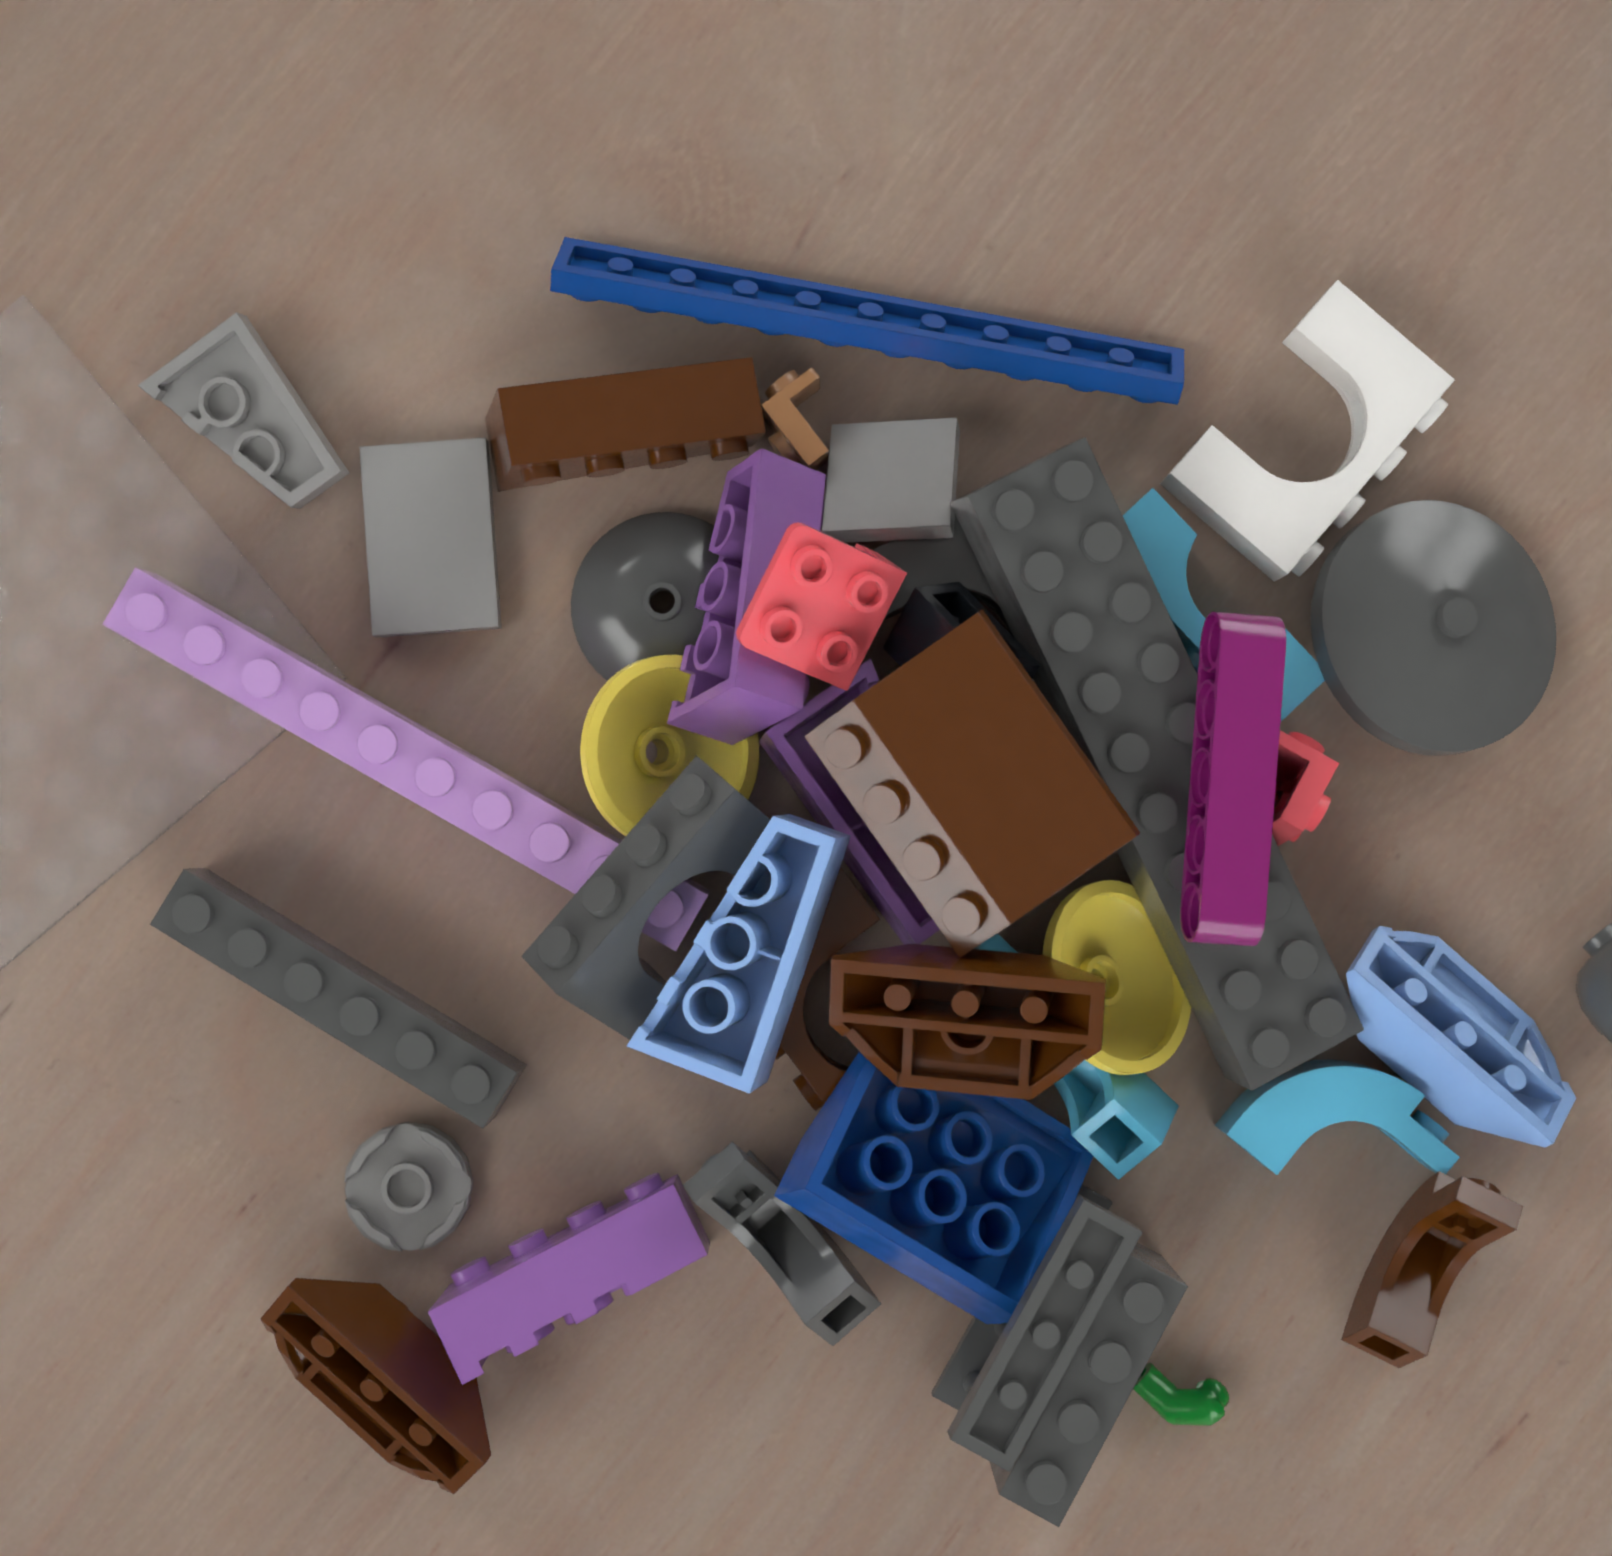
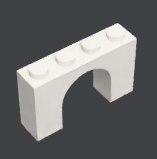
[1160,280,1455,582]

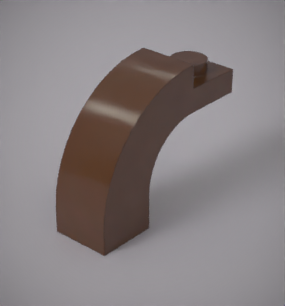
[1341,1171,1523,1368]

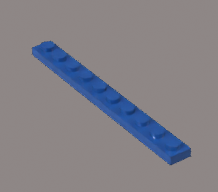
[550,237,1184,405]

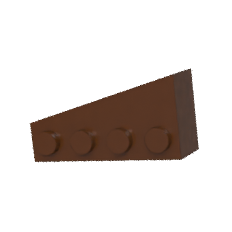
[485,357,766,492]

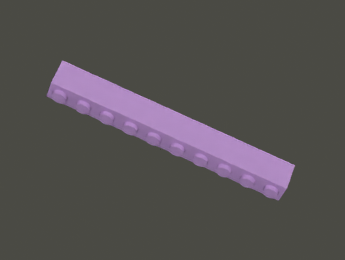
[102,567,709,951]

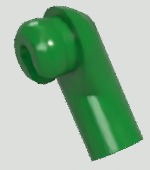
[1133,1363,1229,1426]

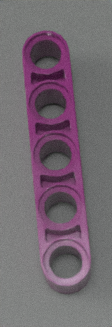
[1180,611,1286,946]

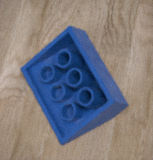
[774,1051,1094,1325]

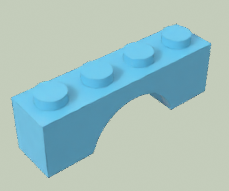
[1123,488,1325,721]
[974,933,1179,1180]

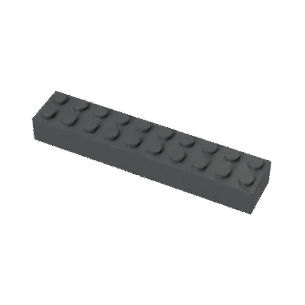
[950,437,1364,1091]

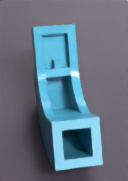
[1215,1059,1460,1175]

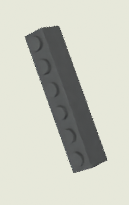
[150,868,527,1128]

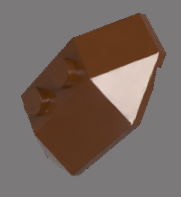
[829,944,1106,1100]
[260,1278,491,1494]

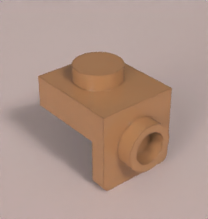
[762,367,829,470]

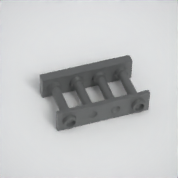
[931,1184,1143,1472]

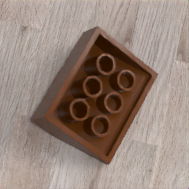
[804,610,1140,958]

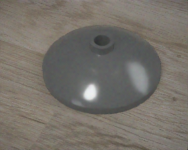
[571,512,719,681]

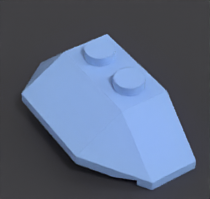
[1346,926,1576,1148]

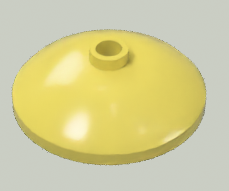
[580,655,759,836]
[1042,880,1191,1075]

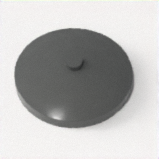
[1310,500,1556,756]

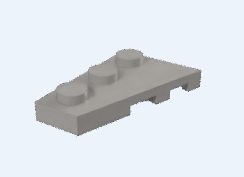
[138,312,349,509]

